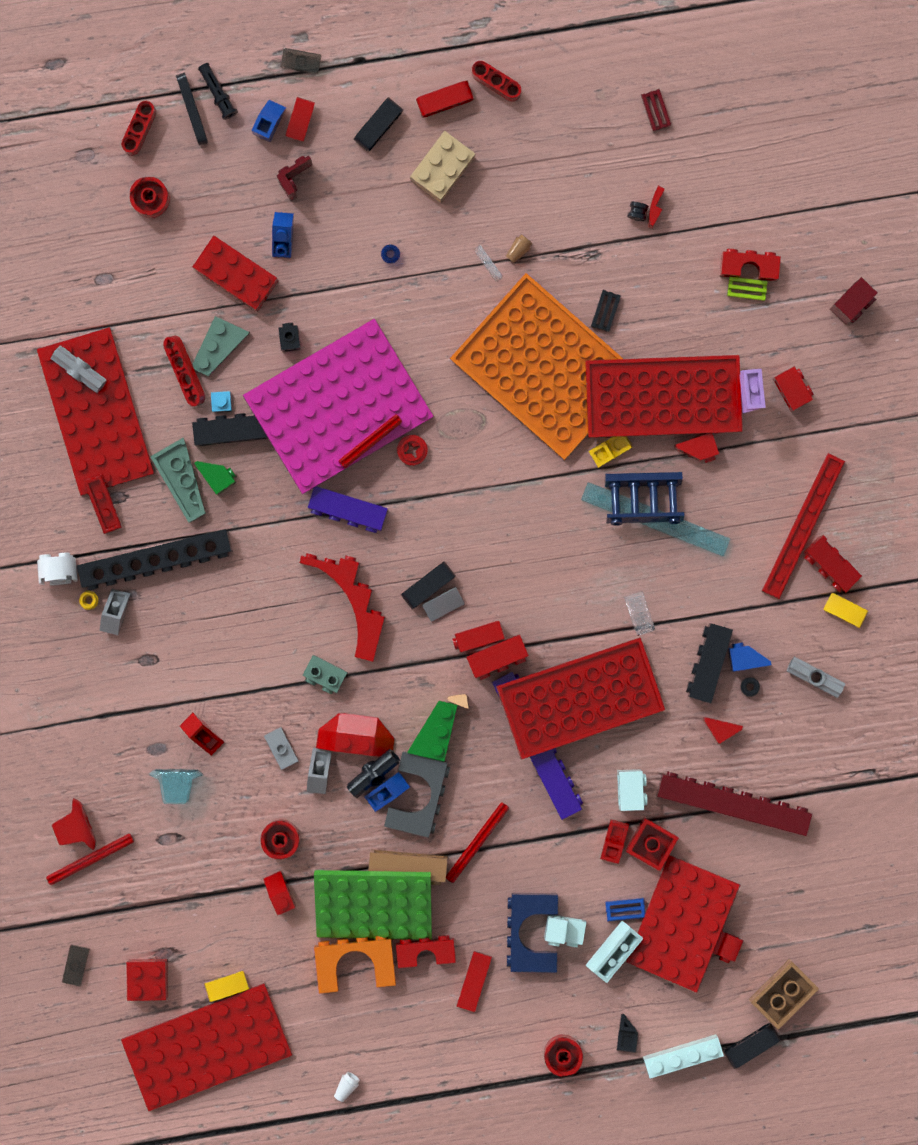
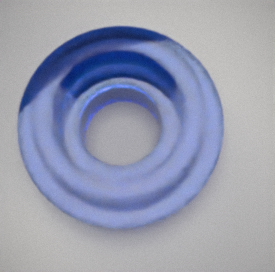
[381,244,400,264]

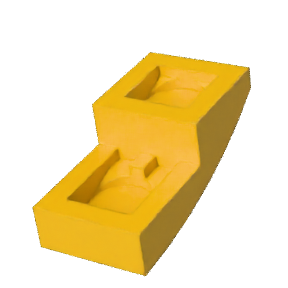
[589,436,633,468]
[823,593,869,628]
[204,971,249,1002]

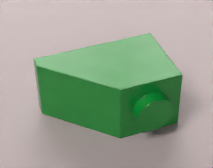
[194,461,237,496]

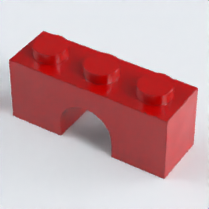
[720,249,781,282]
[396,935,456,968]

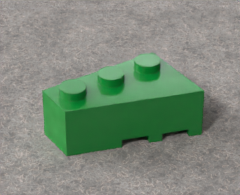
[407,700,457,761]

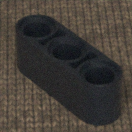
[354,97,404,152]
[401,561,456,610]
[724,1023,781,1069]

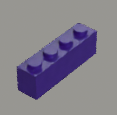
[307,486,388,533]

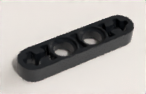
[176,72,208,146]

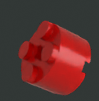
[130,177,170,219]
[261,819,300,859]
[544,1034,583,1076]

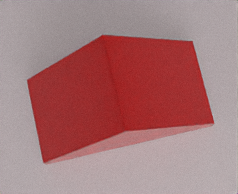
[703,717,743,744]

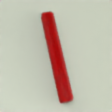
[339,414,402,468]

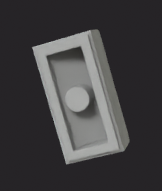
[422,587,465,622]

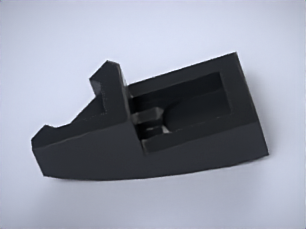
[616,1014,638,1053]

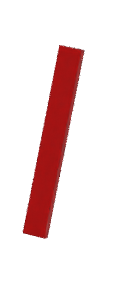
[762,453,845,599]

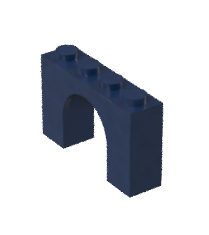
[507,893,558,973]

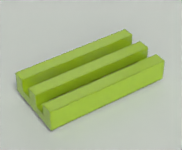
[727,277,768,301]

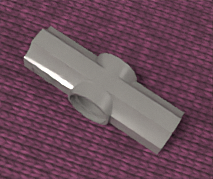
[50,346,107,393]
[786,656,845,698]

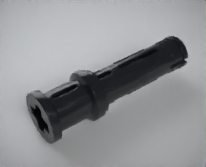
[198,63,238,120]

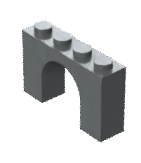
[384,751,450,838]

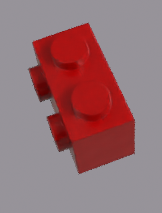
[773,366,814,412]

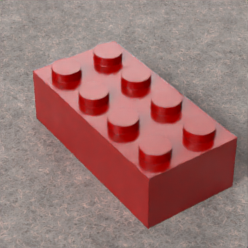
[192,235,279,312]

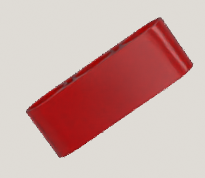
[472,61,521,102]
[416,81,474,118]
[121,101,156,156]

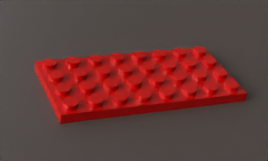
[36,327,154,496]
[585,355,742,438]
[496,637,665,760]
[121,983,292,1112]

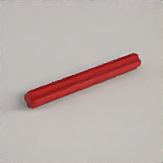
[446,802,509,883]
[46,834,134,885]

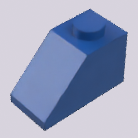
[728,642,771,672]
[364,772,410,812]

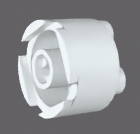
[37,553,78,585]

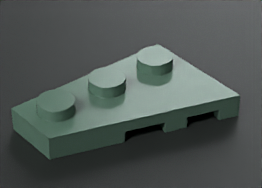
[192,316,250,377]

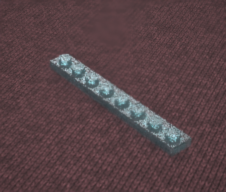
[581,482,730,556]

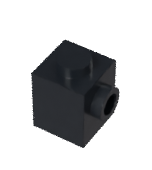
[278,323,301,352]

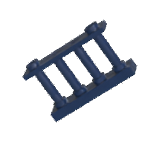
[604,472,685,526]

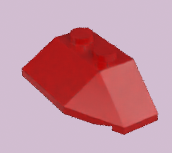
[316,713,395,757]

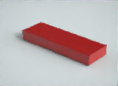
[83,473,122,534]
[456,951,492,1012]

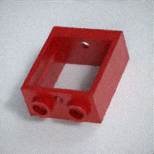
[452,621,505,653]

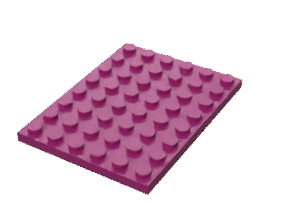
[243,319,434,494]

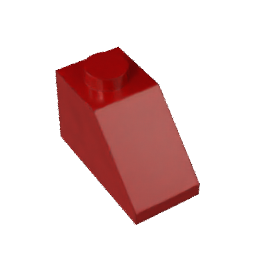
[674,433,719,463]
[180,712,224,756]
[263,871,297,916]

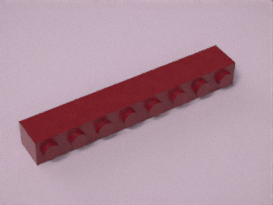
[656,771,812,836]

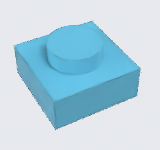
[211,391,232,412]

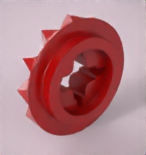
[397,435,428,466]

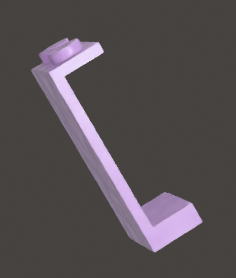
[740,369,766,414]

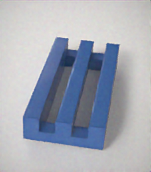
[605,898,645,921]

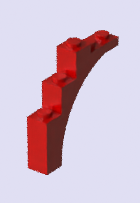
[299,553,385,662]

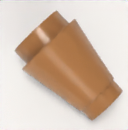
[506,234,533,263]

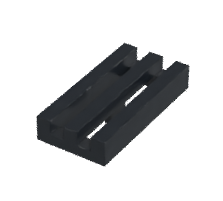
[591,290,621,332]

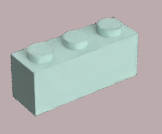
[586,921,643,983]

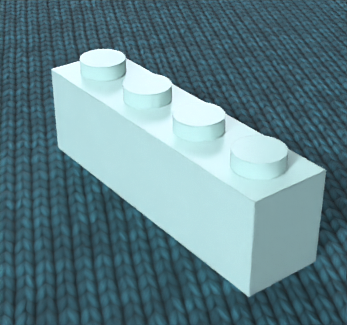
[643,1034,724,1079]

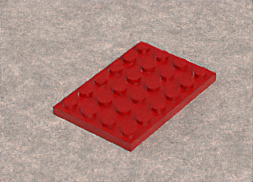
[626,855,741,993]

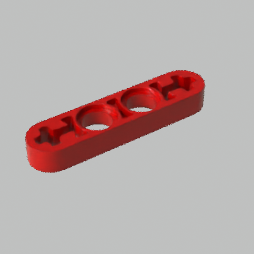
[163,335,205,406]

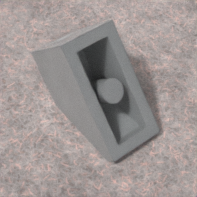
[99,589,130,635]
[307,748,332,794]

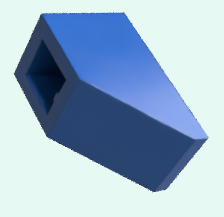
[251,100,286,142]
[272,212,294,258]

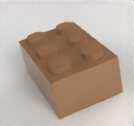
[748,959,819,1030]

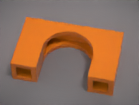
[314,936,396,994]

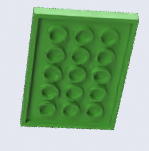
[314,870,432,940]

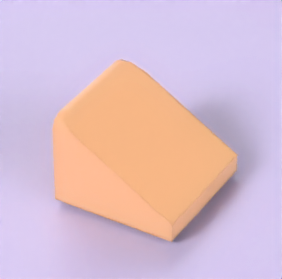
[448,694,469,709]

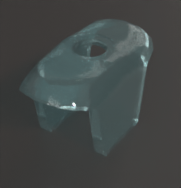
[148,769,204,804]

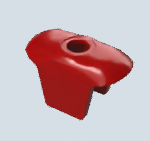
[52,798,96,850]

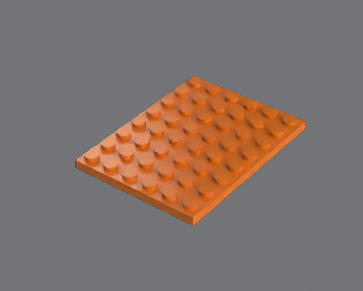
[450,273,623,460]

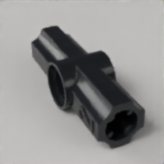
[347,749,400,798]

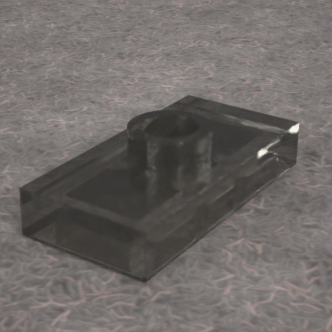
[280,48,322,74]
[62,944,90,987]

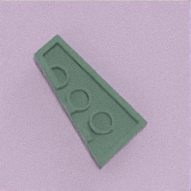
[150,437,206,523]

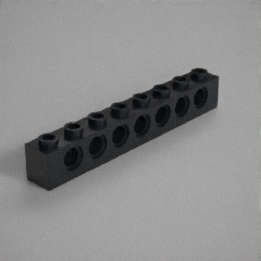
[76,529,233,591]

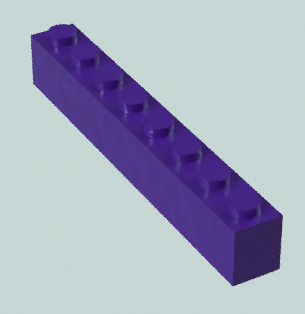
[492,672,583,820]

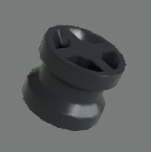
[627,201,649,222]

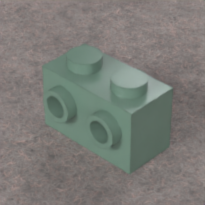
[302,655,348,694]

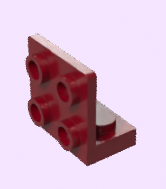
[277,156,313,201]

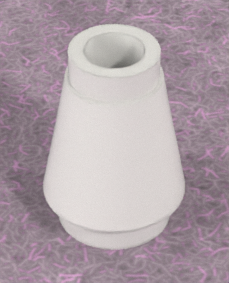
[334,1072,360,1102]

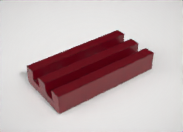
[641,89,671,132]

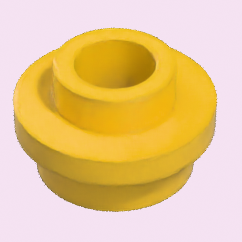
[79,591,99,610]

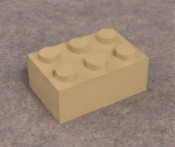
[410,131,475,203]

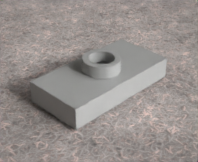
[264,727,299,770]

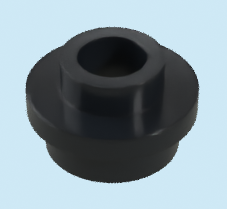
[740,677,760,697]

